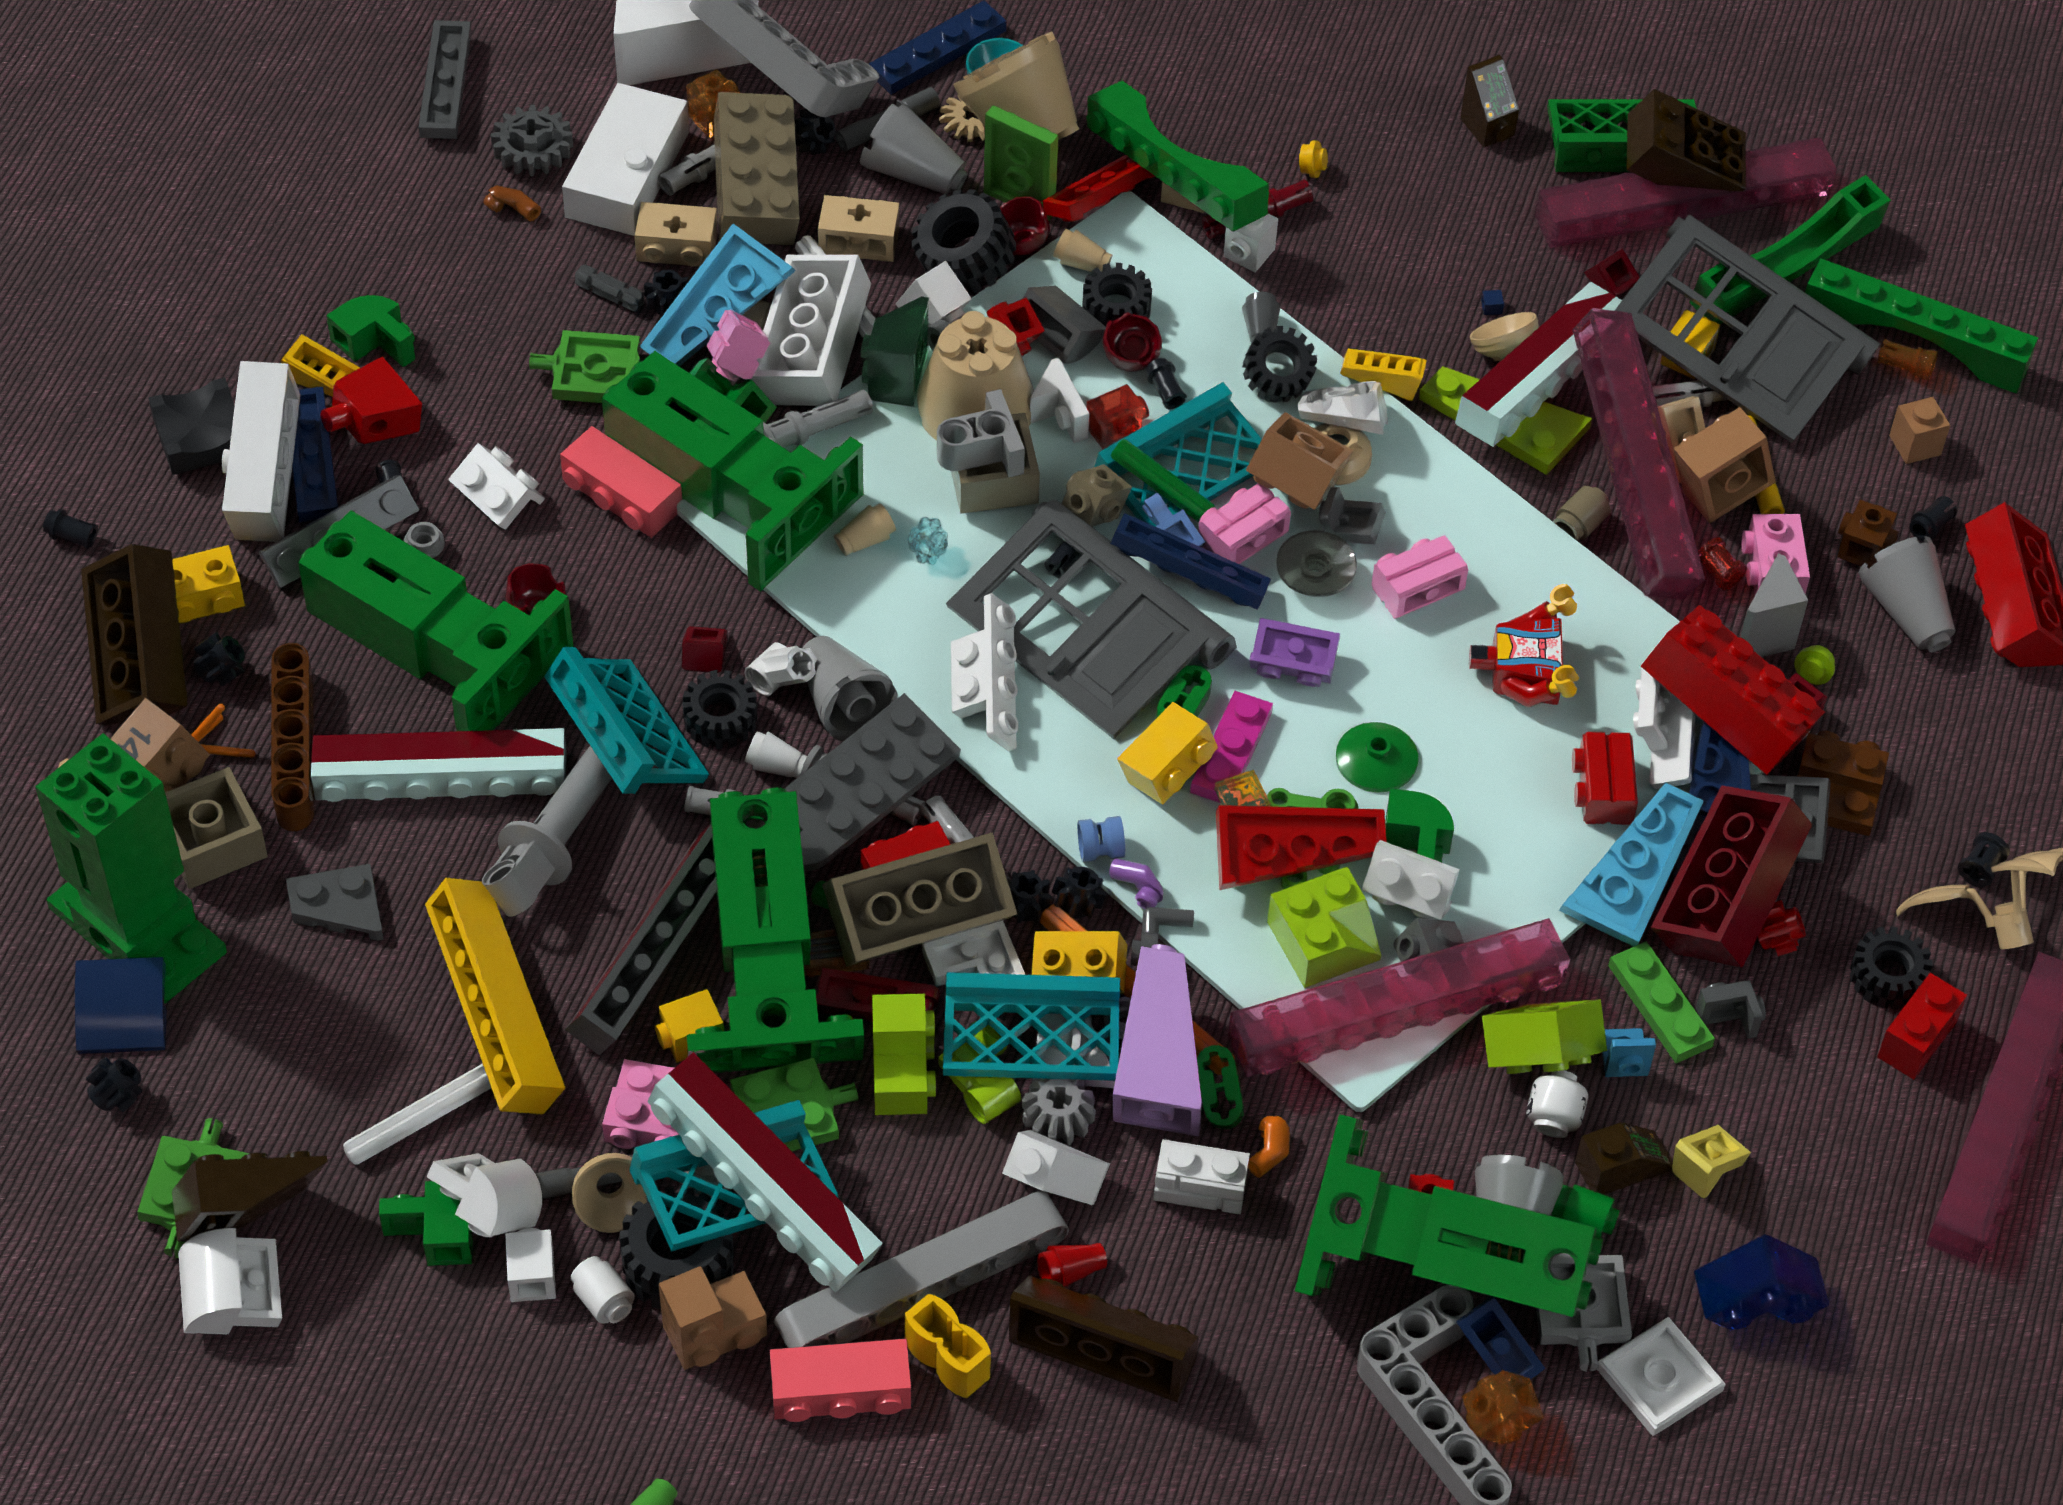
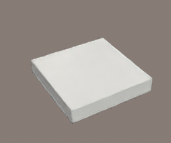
[1597,1317,1725,1436]

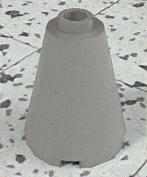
[860,100,968,195]
[1858,536,1955,652]
[802,636,898,741]
[1475,1155,1564,1215]

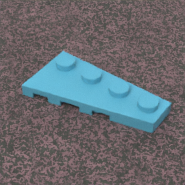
[639,224,796,366]
[1559,783,1703,947]

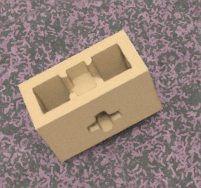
[818,195,900,262]
[635,202,718,266]

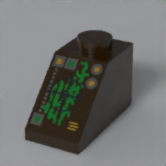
[1460,54,1519,148]
[1575,1122,1673,1195]

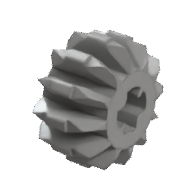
[1022,1079,1096,1147]

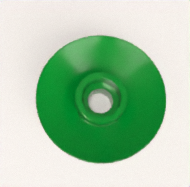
[1336,722,1418,792]

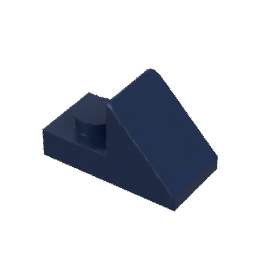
[1456,1296,1546,1395]

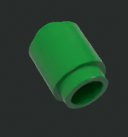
[1551,1184,1620,1238]

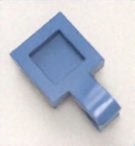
[1142,493,1205,547]

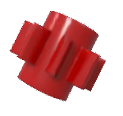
[1758,900,1806,956]

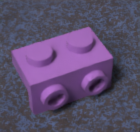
[1249,618,1340,687]

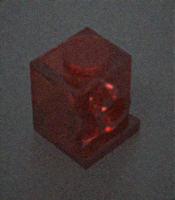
[1086,384,1149,449]

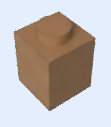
[1889,397,1950,464]

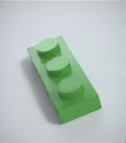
[1608,941,1715,1064]

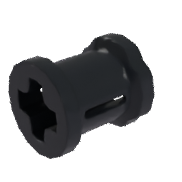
[1957,832,2010,888]

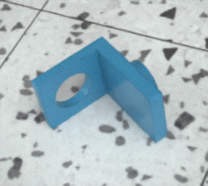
[1602,1028,1656,1077]

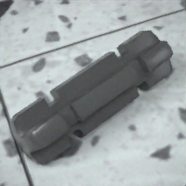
[574,264,645,312]

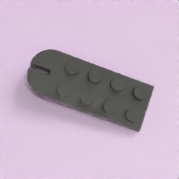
[784,693,961,871]

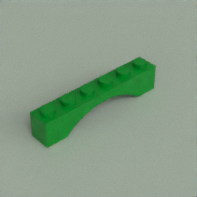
[1086,81,1269,232]
[1689,175,1891,325]
[1805,258,2038,394]

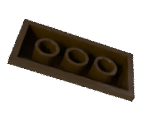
[81,544,187,725]
[1009,1276,1199,1403]

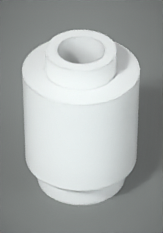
[571,1256,635,1324]

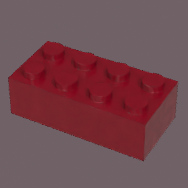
[1651,785,1813,968]

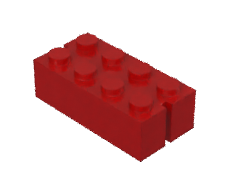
[1641,605,1825,775]

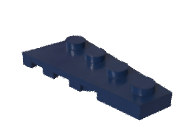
[1671,722,1751,881]

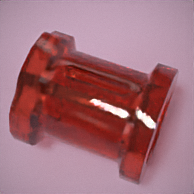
[1694,537,1747,591]

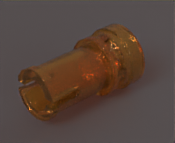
[1877,339,1938,381]

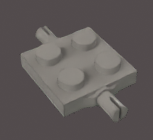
[1536,1253,1632,1371]

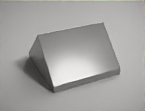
[1740,553,1808,657]

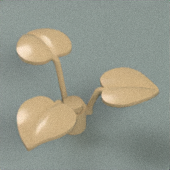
[1896,848,2063,949]

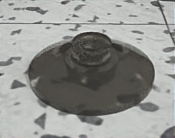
[1276,530,1357,597]

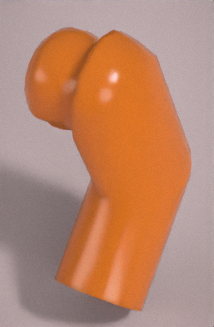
[1248,1116,1290,1178]

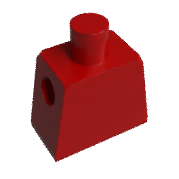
[320,357,422,444]

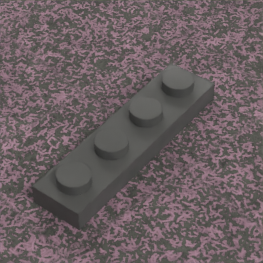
[418,20,472,139]
[258,475,419,588]

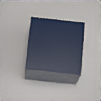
[1481,290,1504,315]

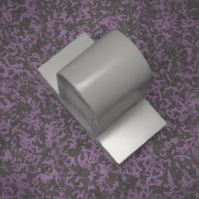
[937,389,1025,478]

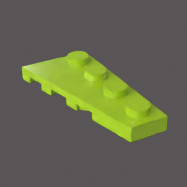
[1419,366,1592,475]

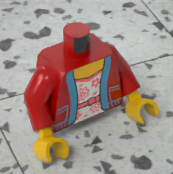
[1469,584,1579,707]

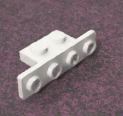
[951,593,1018,751]
[1633,661,1695,789]

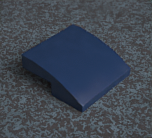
[75,957,167,1054]

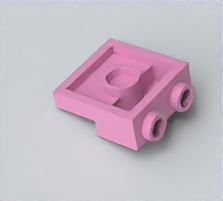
[602,1059,679,1149]

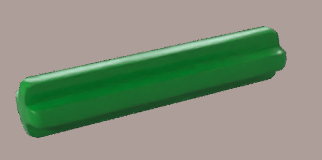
[1111,439,1216,522]

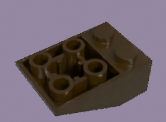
[1627,89,1746,192]
[172,1151,328,1242]

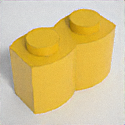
[905,1294,991,1398]

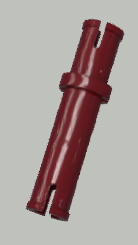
[1202,179,1313,240]

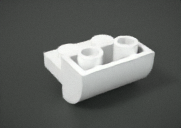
[427,1153,542,1238]
[178,1228,282,1334]

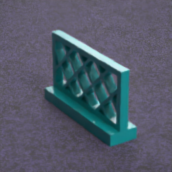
[1094,382,1262,527]
[544,647,710,794]
[943,972,1120,1081]
[629,1100,838,1252]

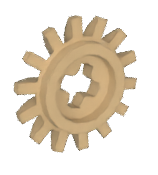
[939,95,985,142]

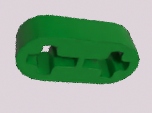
[1156,665,1212,718]
[1197,1045,1244,1129]

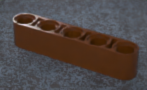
[271,643,314,831]

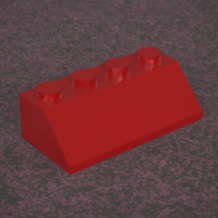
[1965,502,2063,667]

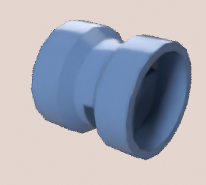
[1077,816,1125,862]

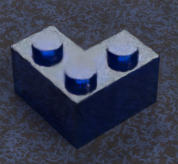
[1694,1234,1829,1330]

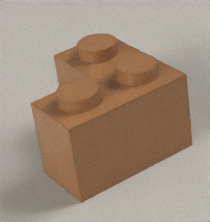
[659,1266,767,1370]

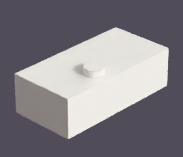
[562,83,689,236]
[752,255,871,406]
[222,361,300,542]

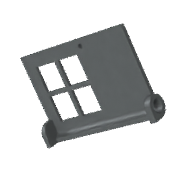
[1609,215,1880,443]
[946,500,1237,739]

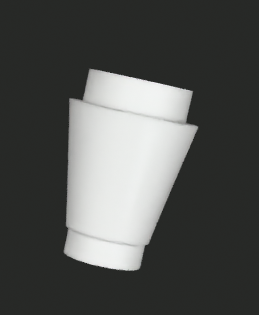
[745,731,807,778]

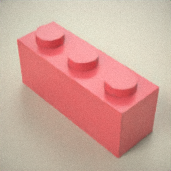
[560,426,682,538]
[770,1339,911,1422]

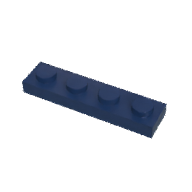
[869,0,1007,95]
[292,387,338,522]
[1110,513,1271,610]

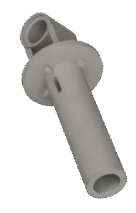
[482,746,612,917]

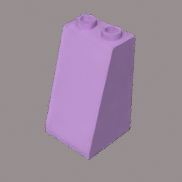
[1113,944,1202,1136]

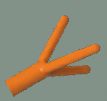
[191,704,256,758]

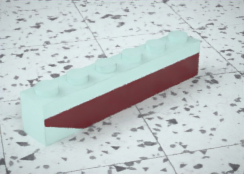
[1455,282,1625,447]
[311,728,567,802]
[647,1052,883,1293]

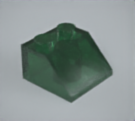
[861,296,929,407]

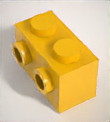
[172,545,245,623]
[1117,702,1218,805]
[1032,931,1128,994]

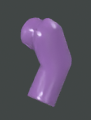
[1109,858,1163,909]

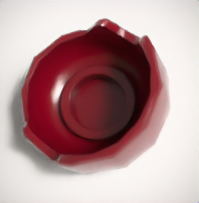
[1000,196,1050,256]
[1103,312,1163,372]
[505,563,566,615]

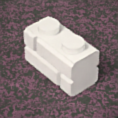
[1153,1139,1250,1215]

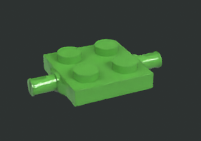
[529,330,640,403]
[730,1058,859,1151]
[137,1118,249,1258]

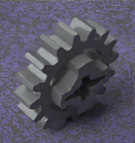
[491,105,573,176]

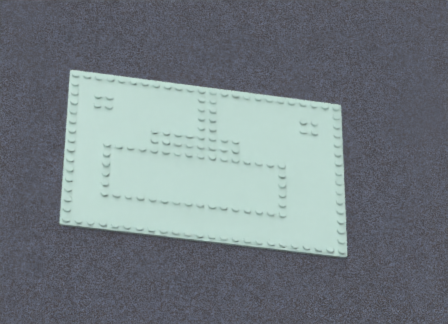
[677,191,1809,1112]

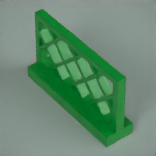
[1547,99,1696,172]

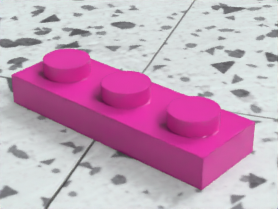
[1190,691,1273,804]

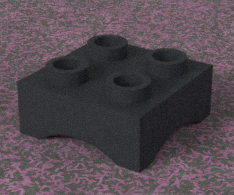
[148,377,235,475]

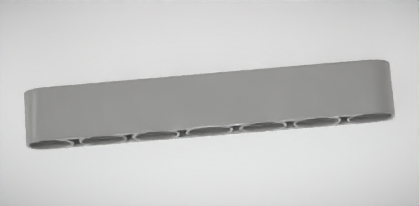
[774,1191,1069,1348]

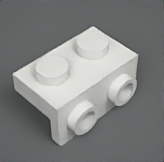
[448,443,545,530]
[1362,840,1460,920]

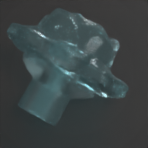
[907,517,948,565]

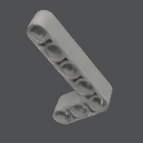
[689,0,879,117]
[1357,1285,1512,1505]

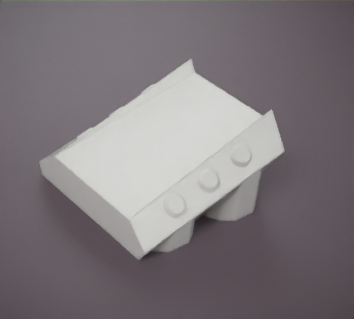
[1298,381,1388,435]

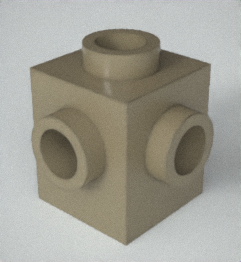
[1062,464,1132,527]

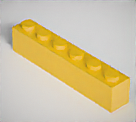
[425,878,565,1114]

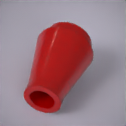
[1037,1243,1107,1288]

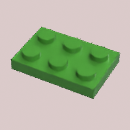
[984,105,1058,221]

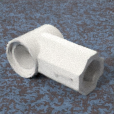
[744,642,817,696]

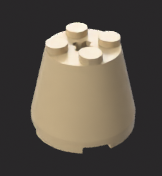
[953,31,1079,139]
[917,311,1034,441]

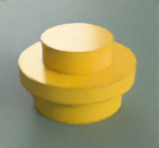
[1299,140,1328,178]

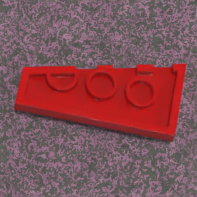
[1216,805,1386,890]

